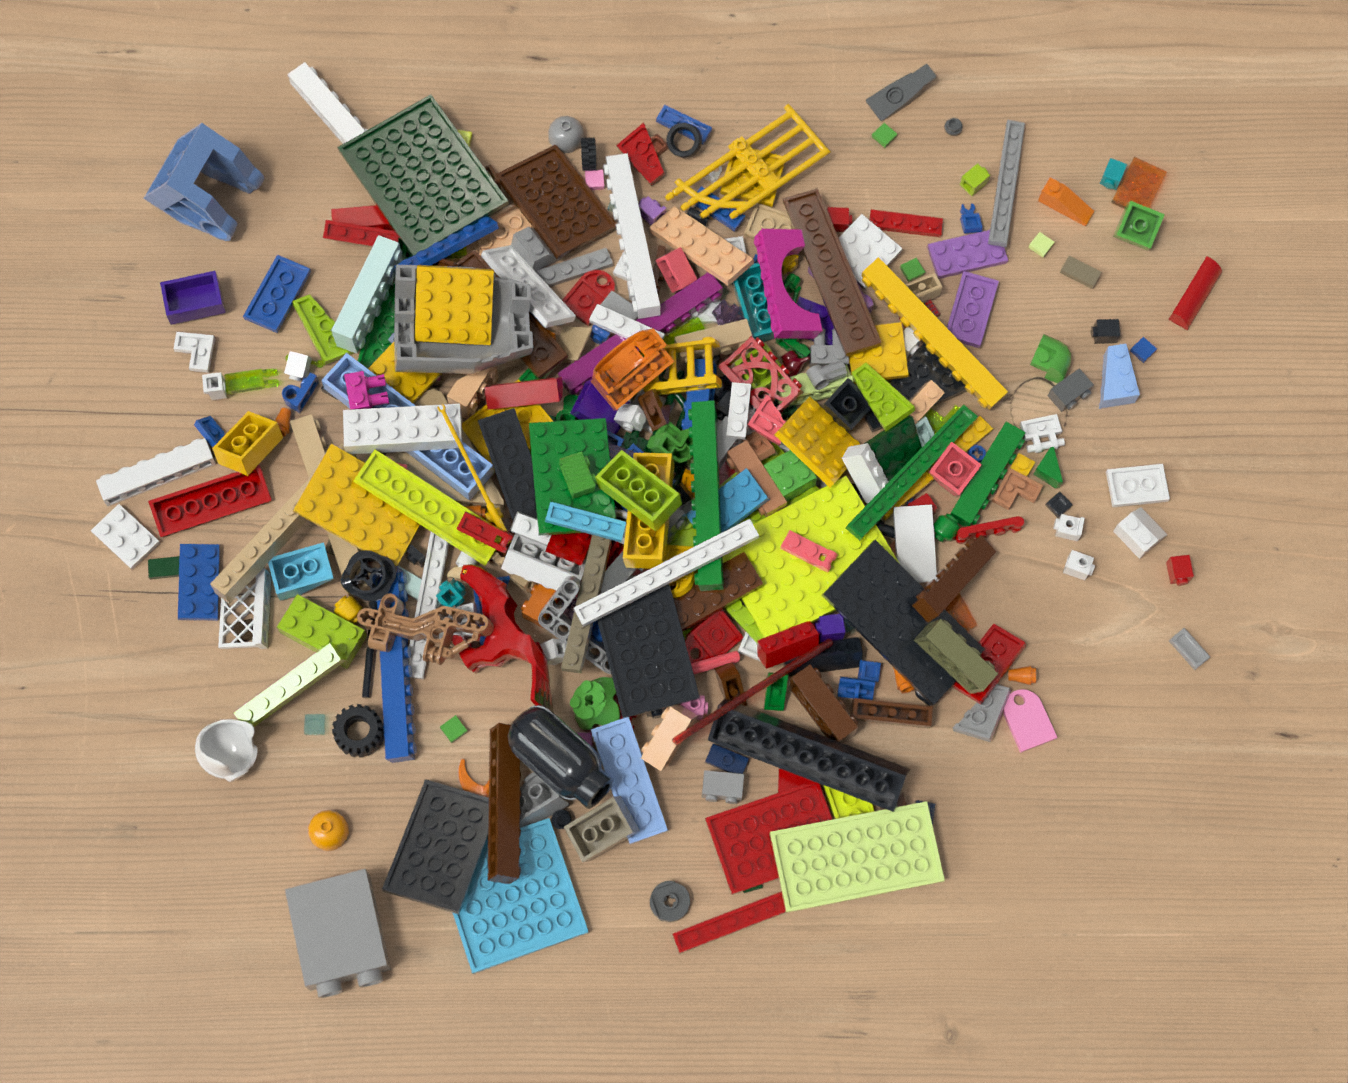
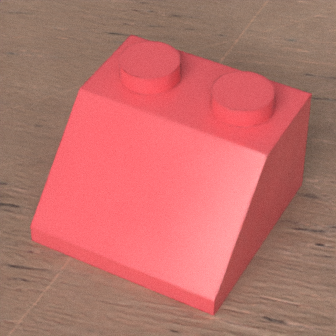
[929,442,981,496]

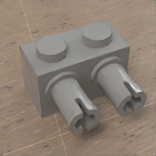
[809,328,849,368]

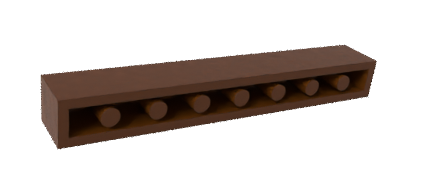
[488,723,521,884]

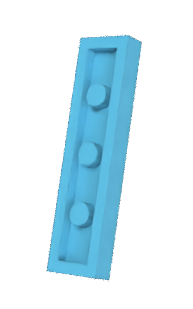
[545,502,626,542]

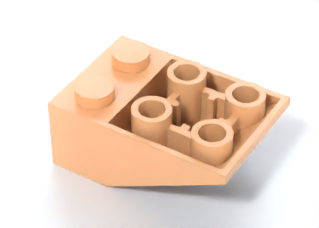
[447,366,499,419]

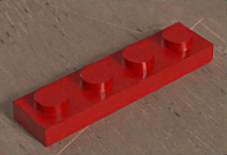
[869,209,943,238]
[323,220,399,247]

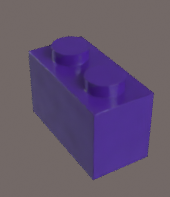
[815,614,845,642]

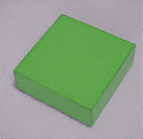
[872,123,897,148]
[900,258,925,282]
[440,715,468,744]

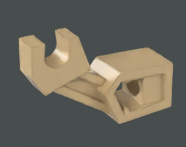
[491,552,537,594]

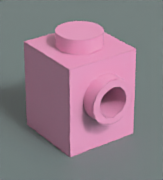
[680,695,708,720]

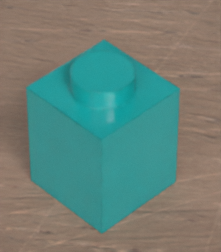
[1099,158,1127,190]

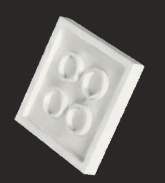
[839,214,903,290]

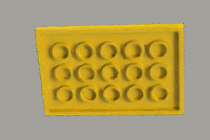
[293,444,420,566]

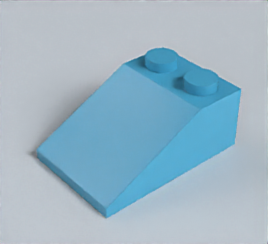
[268,542,334,601]

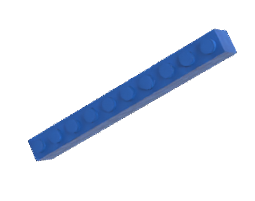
[377,566,417,763]

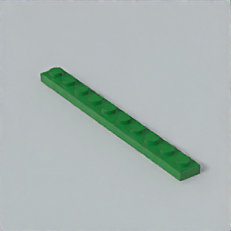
[845,405,978,541]

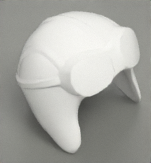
[195,719,257,782]

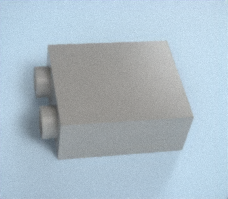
[285,869,391,998]

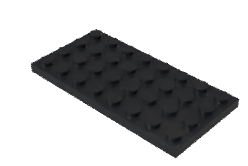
[822,540,985,705]

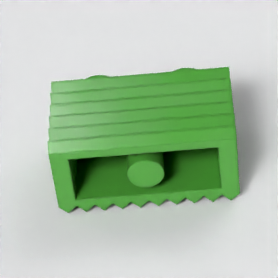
[559,451,597,499]

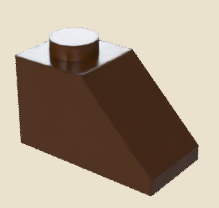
[714,662,747,706]

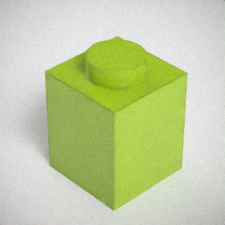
[959,163,990,196]

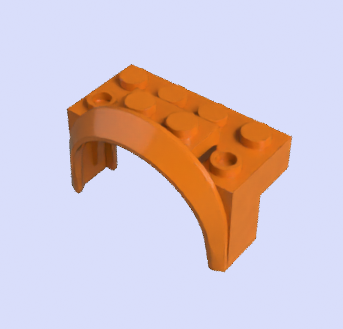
[590,329,674,411]

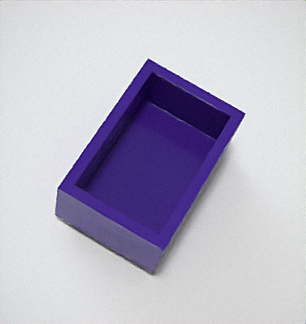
[160,271,226,325]

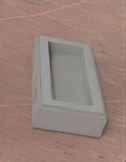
[1169,628,1210,670]

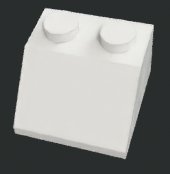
[1113,507,1167,559]

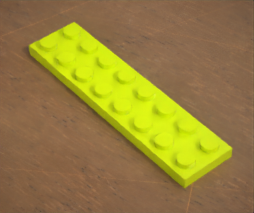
[353,449,502,566]

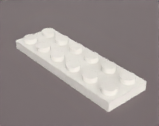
[481,245,576,328]

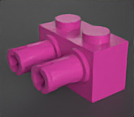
[344,371,389,410]

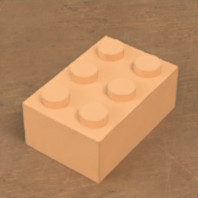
[641,704,698,771]

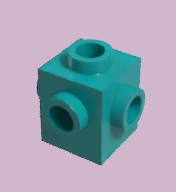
[436,578,467,607]

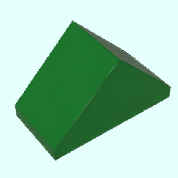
[1033,447,1063,489]

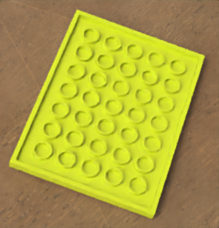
[722,476,900,638]

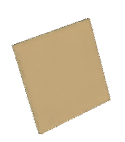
[557,326,592,363]

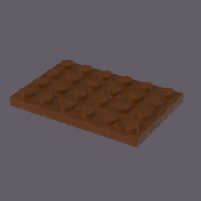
[496,145,617,260]

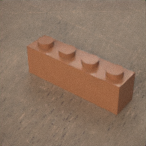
[726,440,787,517]

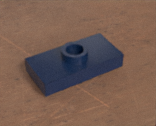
[705,744,749,774]

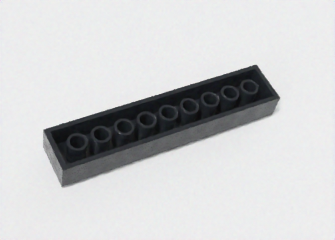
[708,699,910,812]

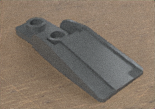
[866,64,936,121]

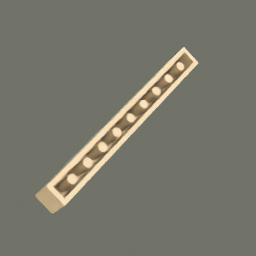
[290,414,371,597]
[210,444,358,604]

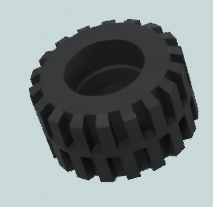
[332,704,384,758]

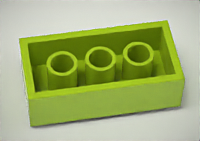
[595,450,682,532]
[277,594,367,669]

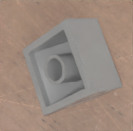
[511,227,561,271]

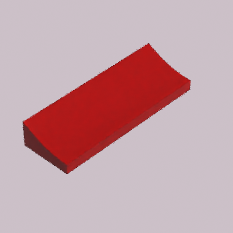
[148,465,272,538]

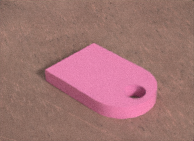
[1003,690,1057,753]

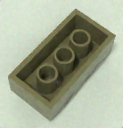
[914,619,998,694]

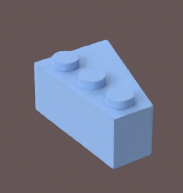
[1099,344,1140,409]

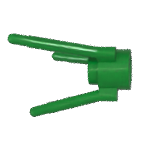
[783,273,801,303]

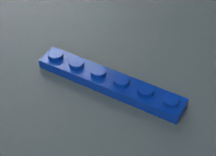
[395,216,499,269]

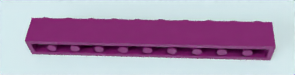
[558,272,723,395]

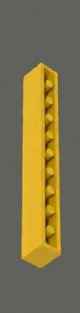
[861,257,1008,410]

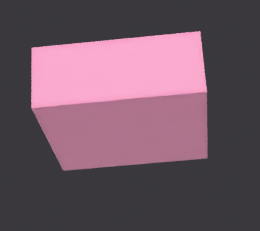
[585,170,604,190]

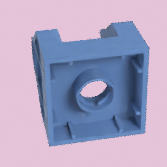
[144,123,265,241]

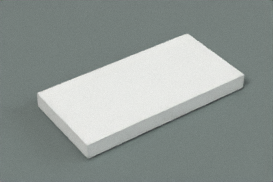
[893,505,937,583]

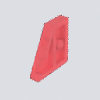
[747,395,786,446]

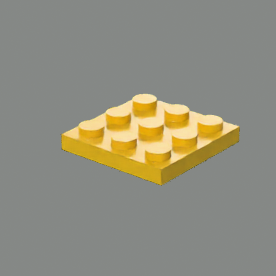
[720,149,784,207]
[849,322,908,384]
[368,342,442,404]

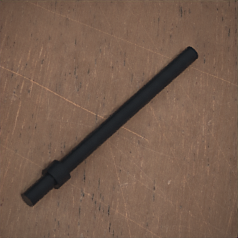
[362,601,377,699]

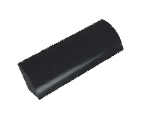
[783,637,863,676]

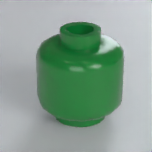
[933,513,960,543]

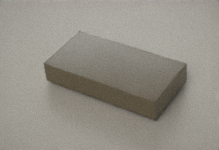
[1060,256,1101,289]

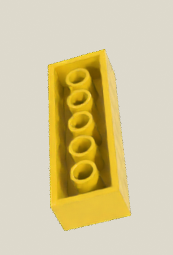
[623,453,675,569]

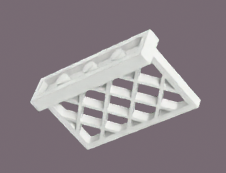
[218,568,271,649]

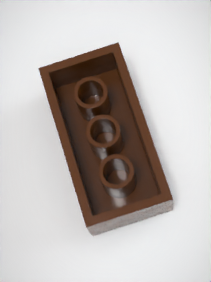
[788,665,858,743]

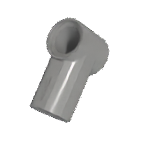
[806,361,847,390]

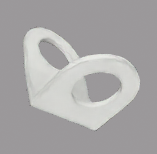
[704,166,722,183]

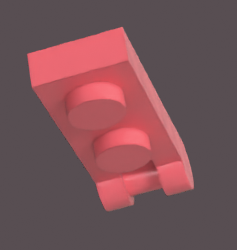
[780,530,838,572]

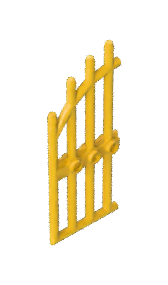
[665,104,831,219]

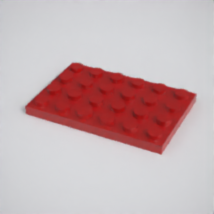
[705,781,832,895]

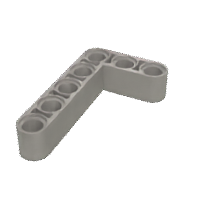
[538,576,611,674]

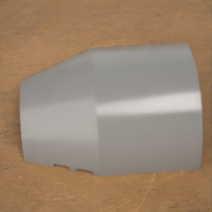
[394,265,533,374]

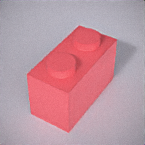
[655,247,697,293]

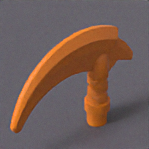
[459,759,489,798]

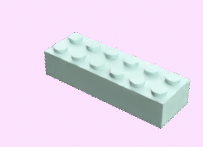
[331,235,404,354]

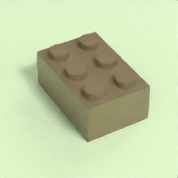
[564,796,640,862]

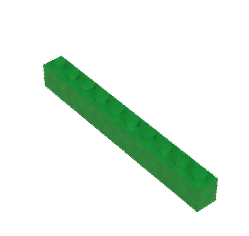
[688,400,724,591]

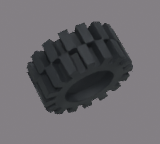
[581,137,597,171]

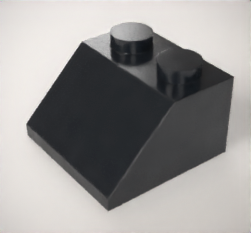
[823,378,871,433]

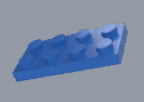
[243,255,311,333]
[178,544,219,621]

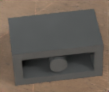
[1048,368,1094,412]

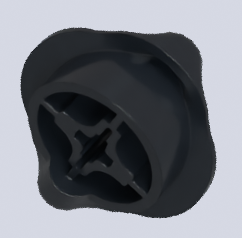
[341,550,397,602]

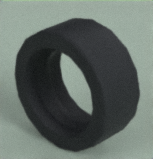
[666,122,702,158]

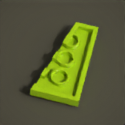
[852,363,915,432]

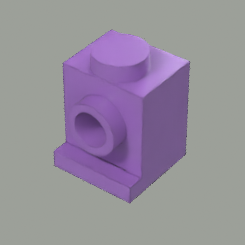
[638,196,666,225]

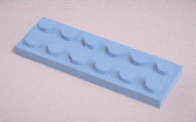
[591,717,668,844]

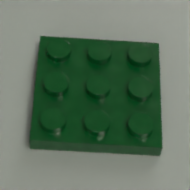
[864,415,922,481]

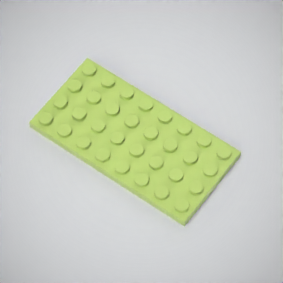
[770,801,945,913]

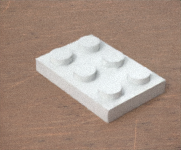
[1106,464,1170,507]
[91,504,160,570]

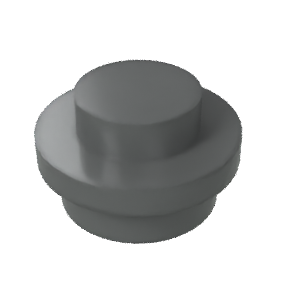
[944,118,963,136]

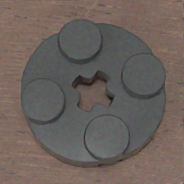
[649,881,690,922]

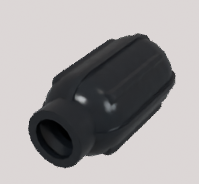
[508,705,614,809]

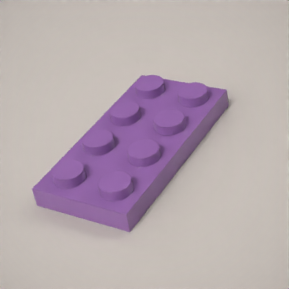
[927,230,1008,279]
[947,271,999,348]

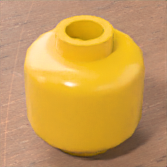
[334,595,363,624]

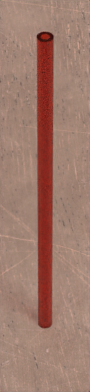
[672,638,833,745]

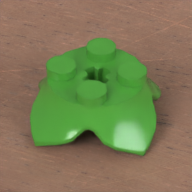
[570,677,620,730]

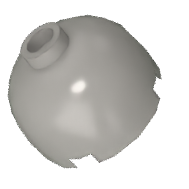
[548,116,584,153]

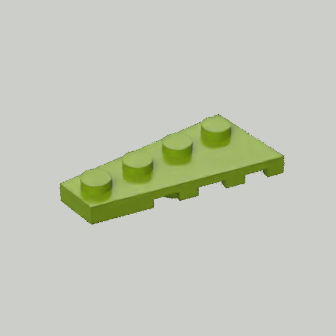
[293,294,359,365]

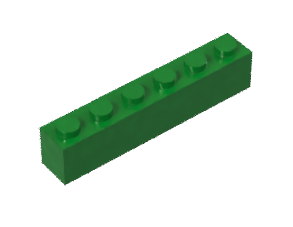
[950,421,1025,527]

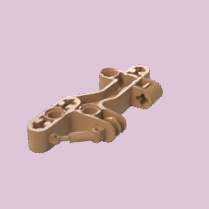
[357,594,494,665]

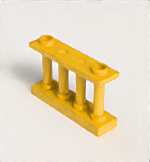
[644,337,722,395]

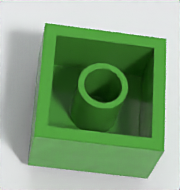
[1113,201,1165,250]
[764,450,817,502]

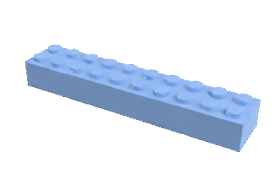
[321,353,494,501]

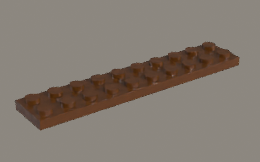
[783,188,882,357]

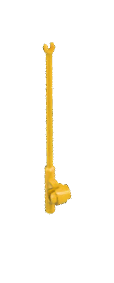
[437,404,512,544]

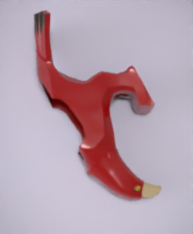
[447,564,554,712]

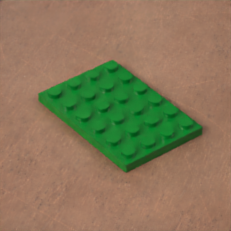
[529,418,616,536]

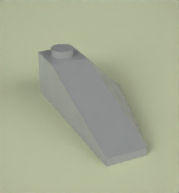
[519,772,569,828]

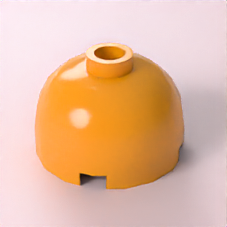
[308,810,349,851]

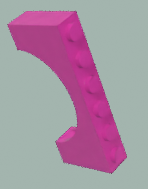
[754,228,822,339]

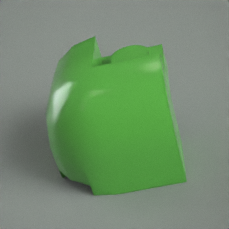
[1030,334,1072,384]
[647,421,693,464]

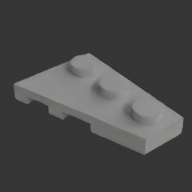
[953,684,1011,742]

